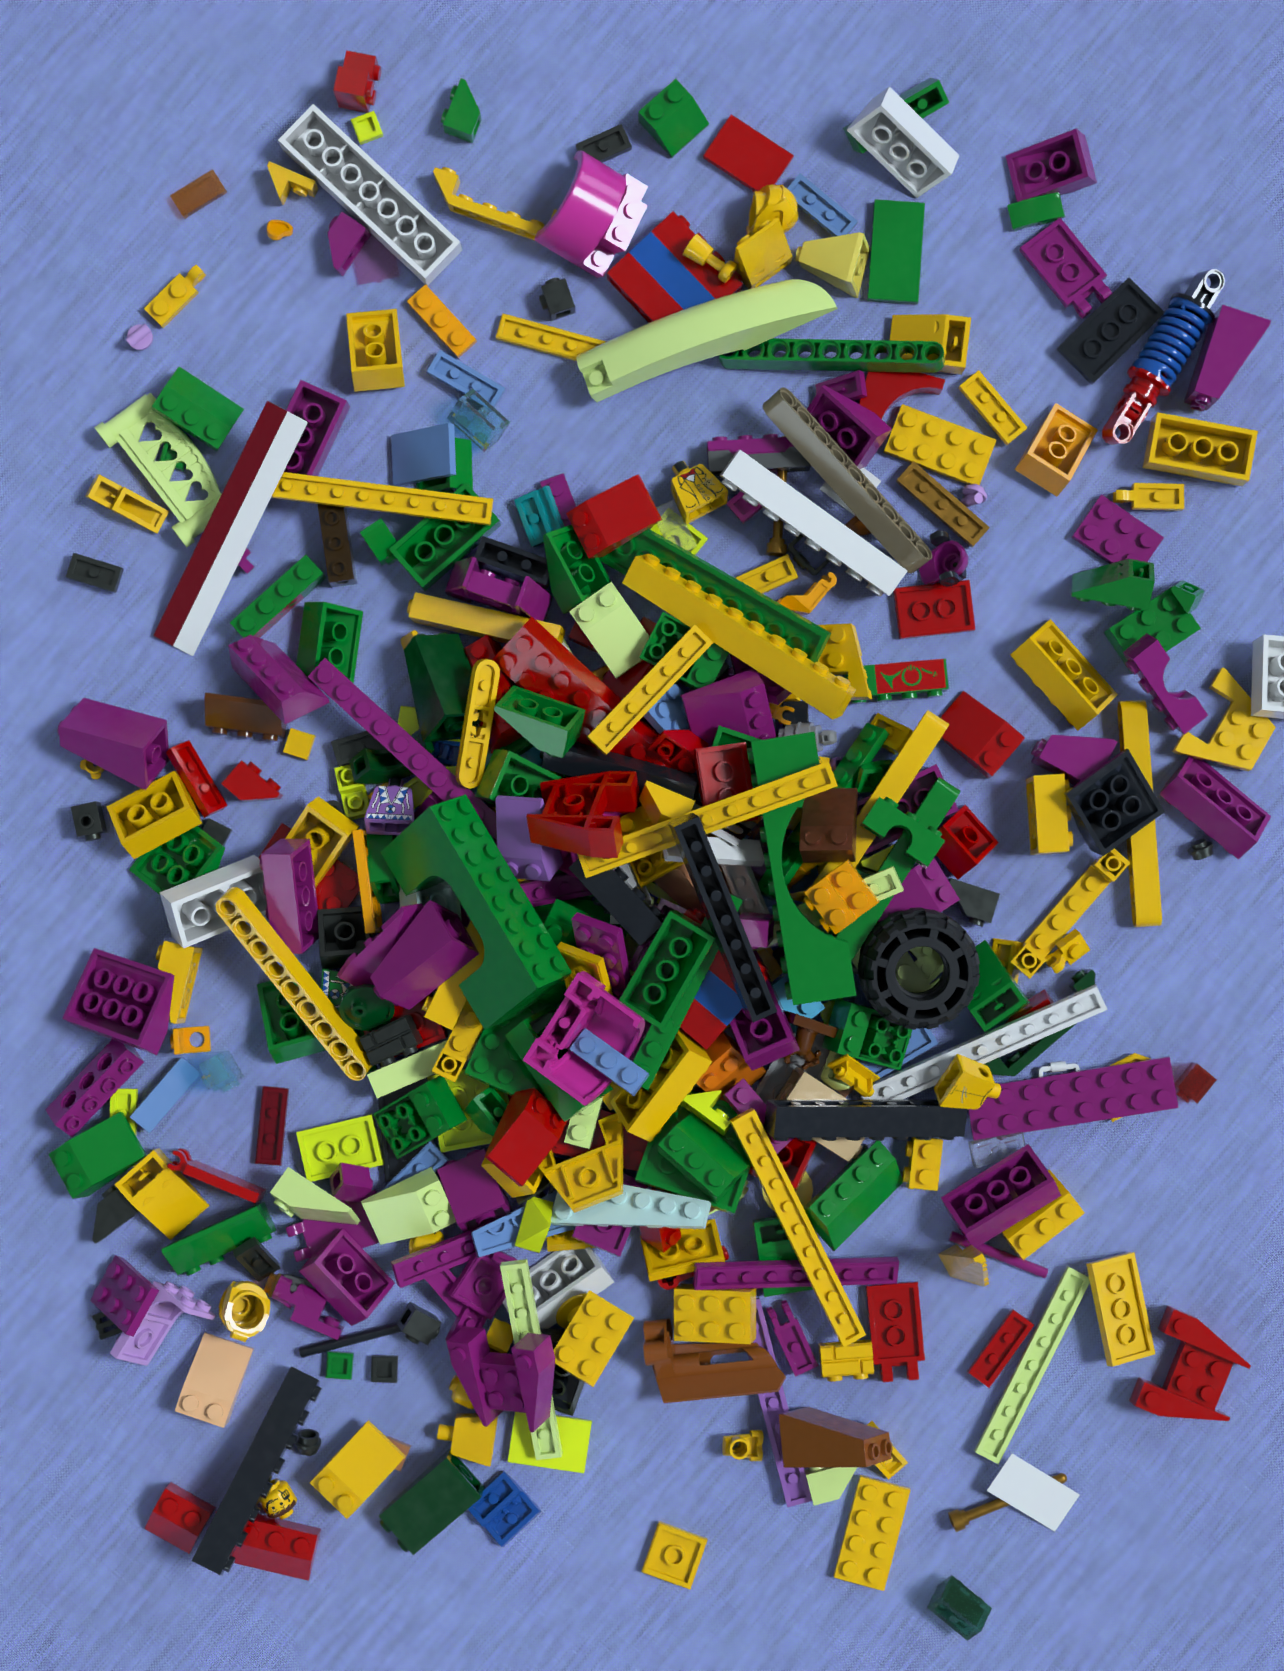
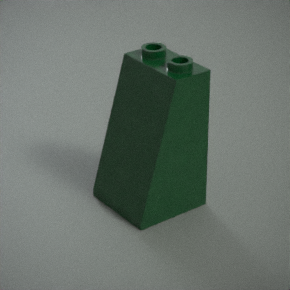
[404,633,481,742]
[379,1448,485,1555]

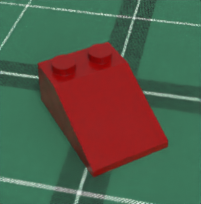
[566,474,662,559]
[940,691,1025,779]
[484,1088,567,1187]

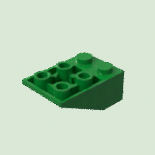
[1071,559,1155,611]
[639,612,729,690]
[968,940,1030,1032]
[822,998,912,1070]
[373,1076,467,1159]
[752,1216,813,1297]

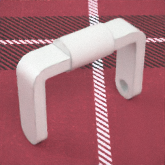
[1037,1061,1080,1077]

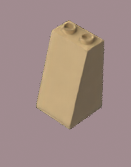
[775,1066,865,1162]

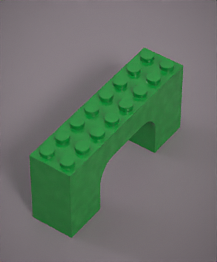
[380,794,572,1030]

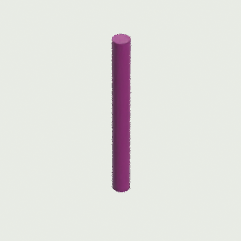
[949,1231,1048,1278]

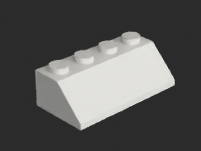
[847,86,959,198]
[503,1247,614,1329]

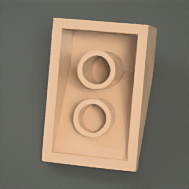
[175,1332,254,1428]

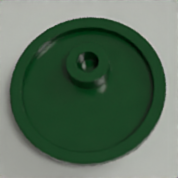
[339,984,395,1031]

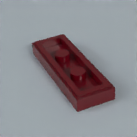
[255,1086,289,1166]

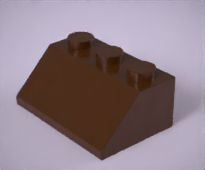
[205,692,287,741]

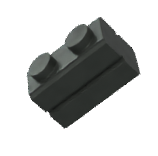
[360,1015,423,1067]

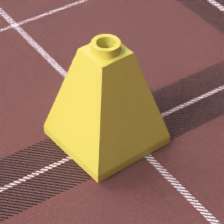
[795,232,870,298]

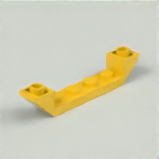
[433,167,557,241]
[1010,848,1131,979]
[431,1001,483,1083]

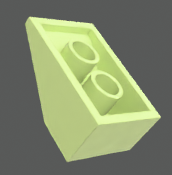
[569,582,650,679]
[270,1167,360,1225]
[361,1167,456,1245]

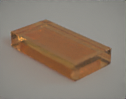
[170,169,227,219]

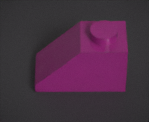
[328,212,372,276]

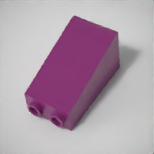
[1184,305,1271,411]
[57,698,169,790]
[370,900,479,1010]

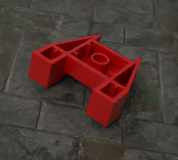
[526,771,640,859]
[1129,1305,1251,1421]

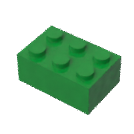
[1103,587,1201,674]

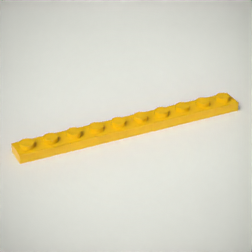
[271,472,494,526]
[577,761,838,878]
[729,1108,866,1347]

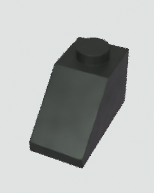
[948,878,1000,927]
[92,1186,139,1244]

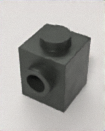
[539,278,576,321]
[71,801,107,841]
[396,1302,441,1345]

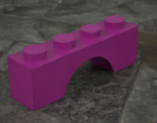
[1122,633,1208,735]

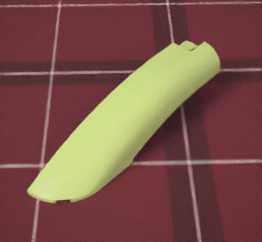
[576,279,838,402]

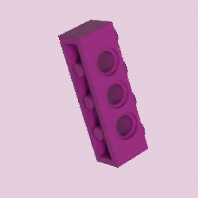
[45,1040,144,1137]

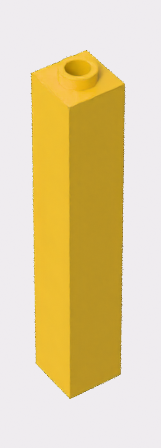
[407,592,565,644]

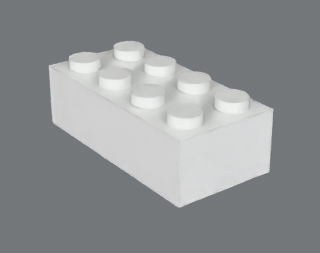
[160,855,267,948]

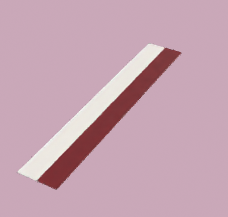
[154,401,308,656]

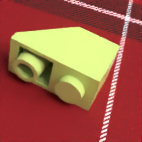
[805,1467,857,1506]

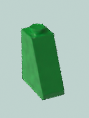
[367,834,400,904]

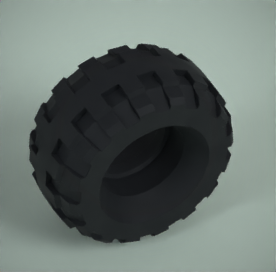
[858,907,980,1030]

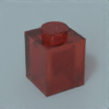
[1174,1062,1217,1104]

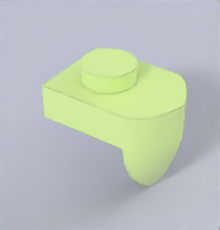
[821,1051,856,1090]

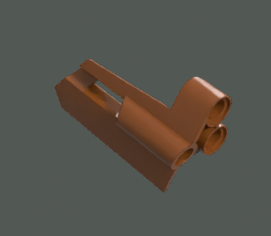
[643,1318,786,1403]

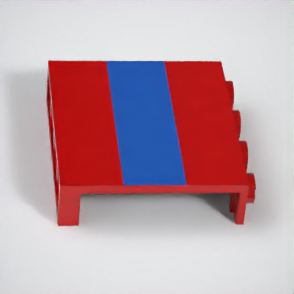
[607,211,743,323]
[631,908,770,1050]

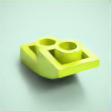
[334,764,370,820]

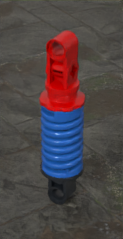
[1102,269,1225,445]

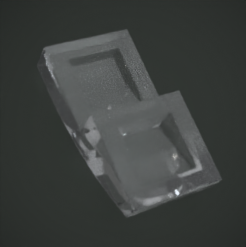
[656,499,697,551]
[968,1132,1025,1168]

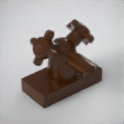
[782,1010,838,1070]

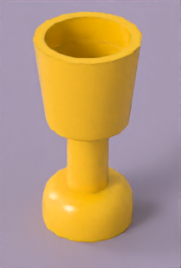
[683,234,738,284]

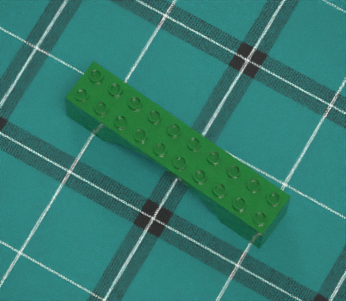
[747,732,857,1005]

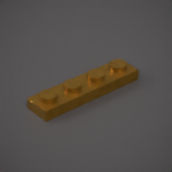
[896,461,990,548]

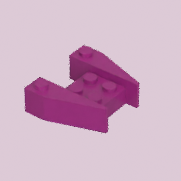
[445,557,552,622]
[446,1326,555,1432]

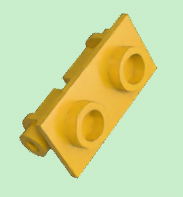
[827,1054,880,1097]

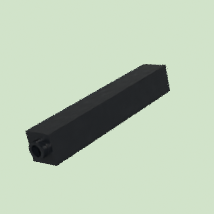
[540,742,699,801]

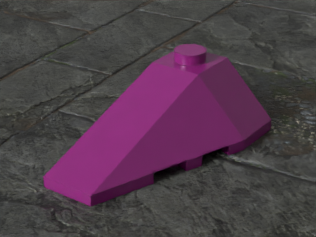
[337,903,424,986]

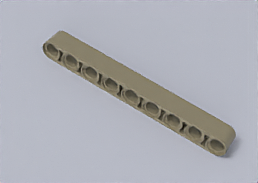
[762,387,932,574]

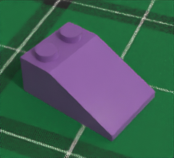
[496,795,564,881]

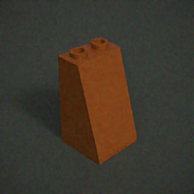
[779,1407,893,1468]

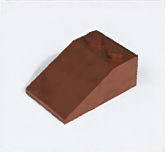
[799,788,858,863]

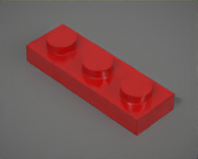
[166,740,228,818]
[967,1309,1034,1388]

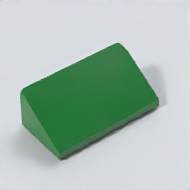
[1171,580,1205,614]

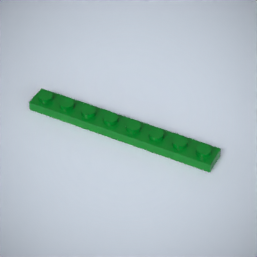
[758,723,890,900]
[633,894,743,1090]

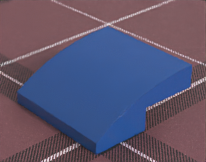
[468,1471,542,1547]

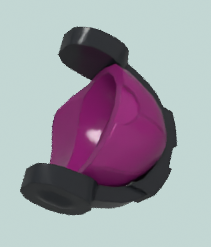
[919,530,969,587]

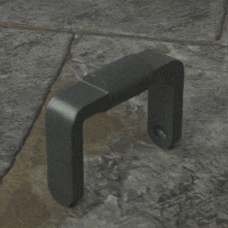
[788,534,830,575]

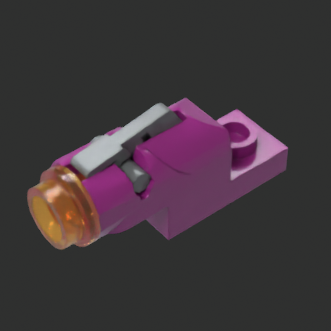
[264,1273,344,1340]

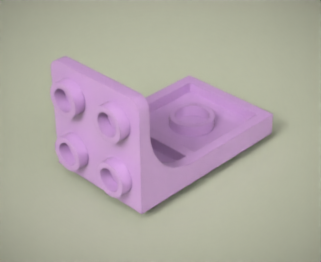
[110,1281,216,1366]

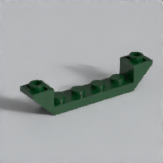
[984,969,1096,1076]

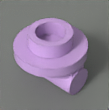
[125,324,153,350]
[960,484,987,507]

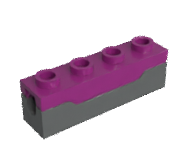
[707,434,811,476]

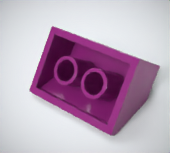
[299,1228,395,1326]

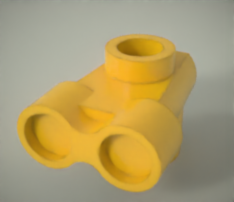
[722,1430,764,1461]

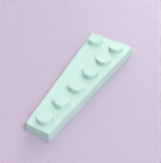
[551,1184,711,1229]

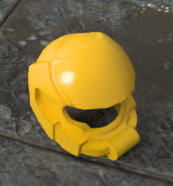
[746,184,798,237]
[219,1281,270,1342]

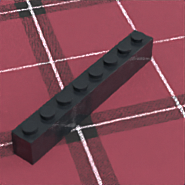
[668,813,777,1023]
[764,1100,967,1141]
[192,1366,322,1575]

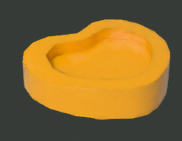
[267,220,293,240]

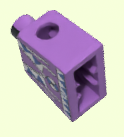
[364,777,415,835]

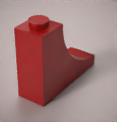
[859,372,945,419]

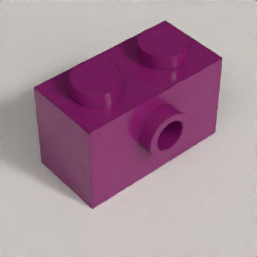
[739,912,774,949]

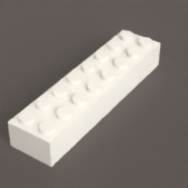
[278,104,462,286]
[719,450,907,597]

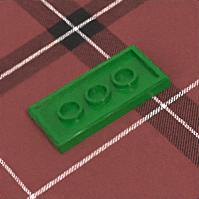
[867,199,925,304]

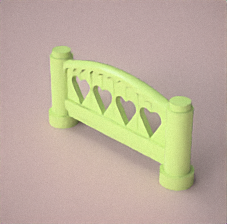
[94,393,222,547]

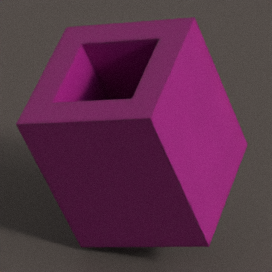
[330,1163,373,1203]

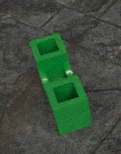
[860,797,945,869]

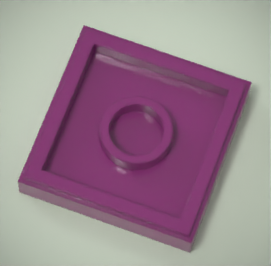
[448,1251,506,1320]

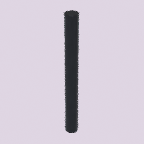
[299,1322,402,1358]

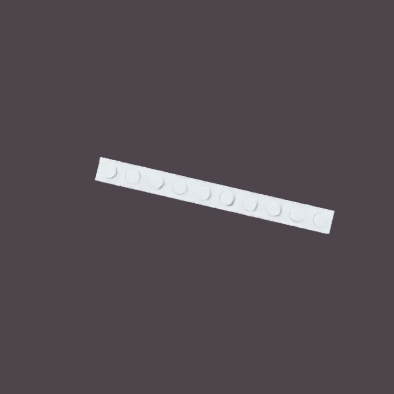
[862,984,1108,1100]

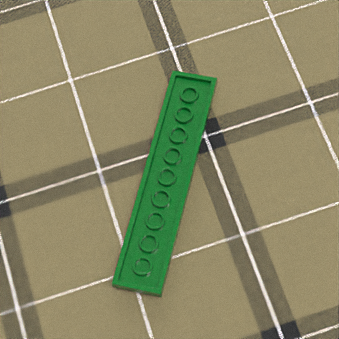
[598,529,831,663]

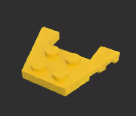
[784,623,872,702]
[1172,667,1276,771]
[538,1113,623,1213]

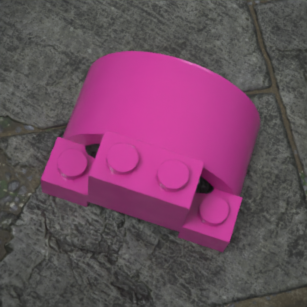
[534,150,648,278]
[523,971,645,1106]

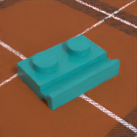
[514,486,564,547]

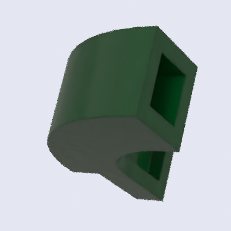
[349,729,434,784]

